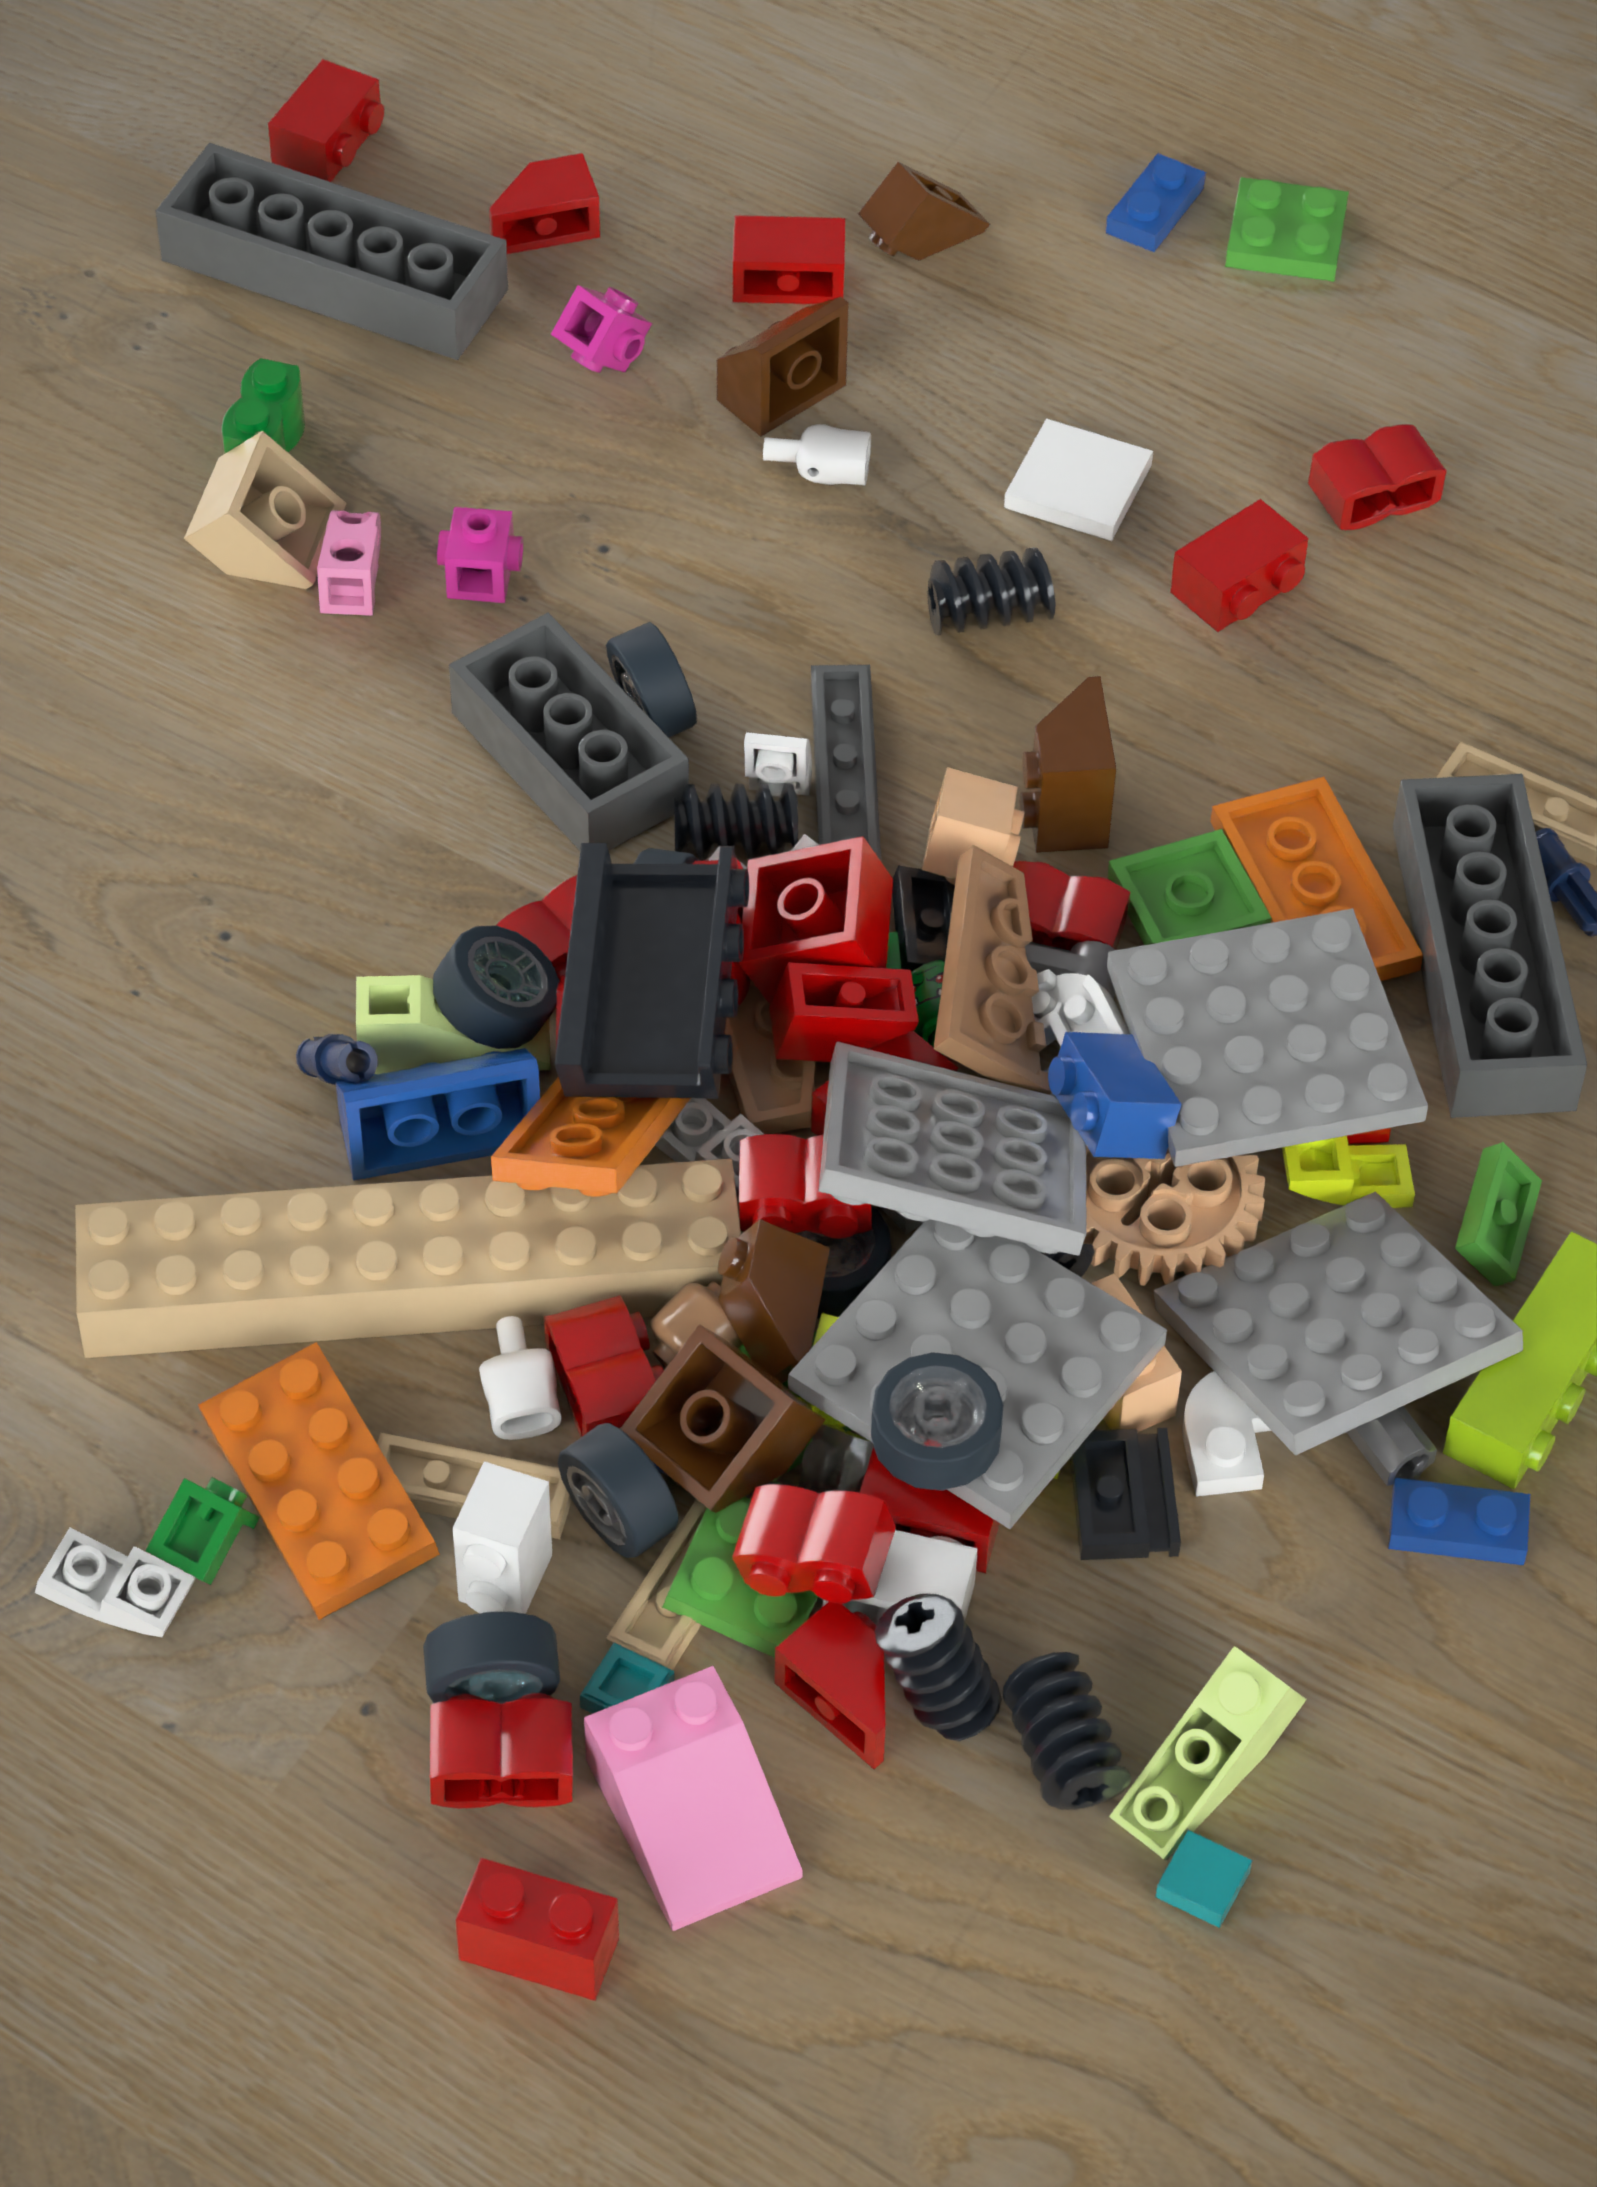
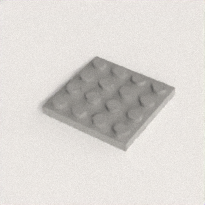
[1107,909,1428,1167]
[818,1042,1086,1256]
[1154,1192,1523,1455]
[788,1219,1167,1529]

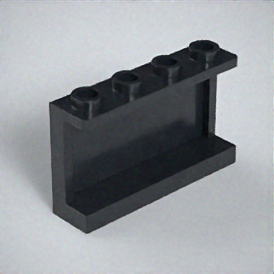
[555,843,750,1099]

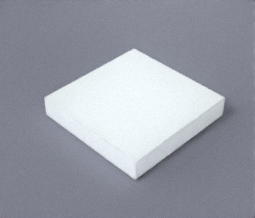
[1004,419,1153,541]

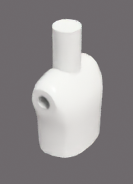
[763,424,871,485]
[479,1316,562,1440]

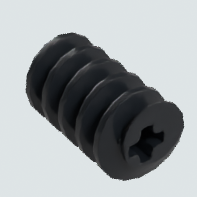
[927,547,1056,635]
[674,783,798,861]
[875,1594,1002,1741]
[1003,1652,1132,1810]

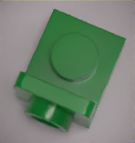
[145,1477,260,1585]

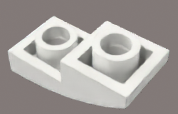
[744,732,812,796]
[655,1098,764,1197]
[35,1527,195,1637]

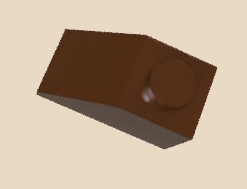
[858,162,990,261]
[718,1220,830,1384]

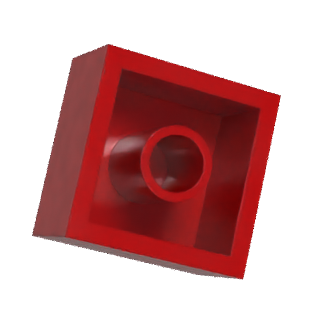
[738,836,893,1004]

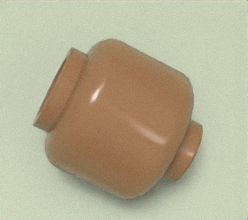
[650,1281,743,1368]

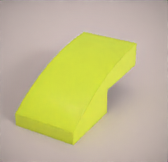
[1282,1136,1415,1208]

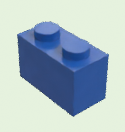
[1048,1032,1182,1159]

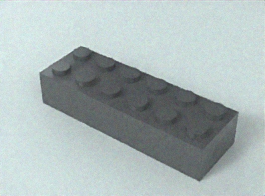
[156,142,508,360]
[1393,774,1587,1118]

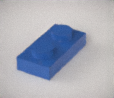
[1106,153,1206,252]
[1388,1478,1530,1565]

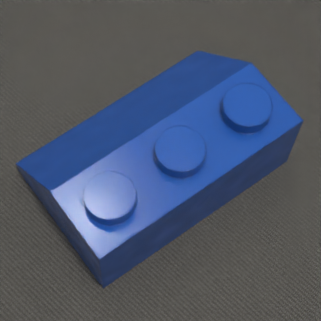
[336,1048,540,1181]

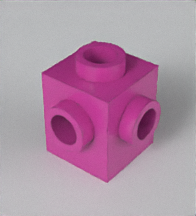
[551,285,652,373]
[437,507,523,603]

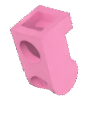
[317,510,381,616]

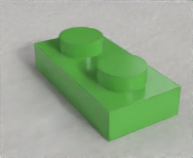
[1455,1142,1542,1287]

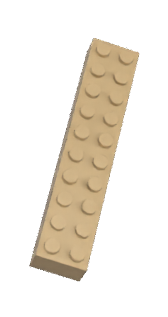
[75,1158,741,1358]

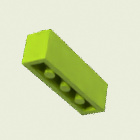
[1443,1231,1597,1490]

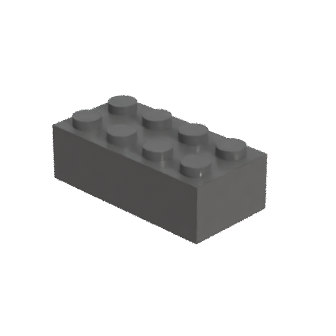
[449,613,689,851]

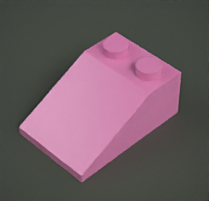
[584,1666,803,1931]

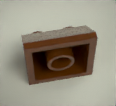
[717,297,849,437]
[1019,676,1116,853]
[620,1324,826,1513]

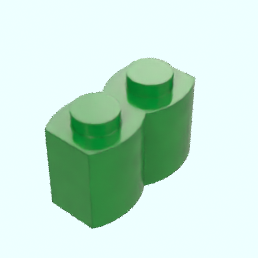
[222,358,305,454]

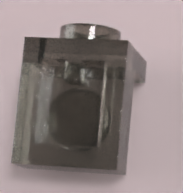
[766,1423,874,1494]

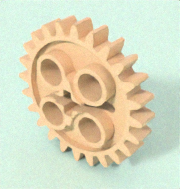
[1083,1146,1265,1286]

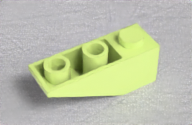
[356,975,550,1074]
[1109,1646,1307,1860]

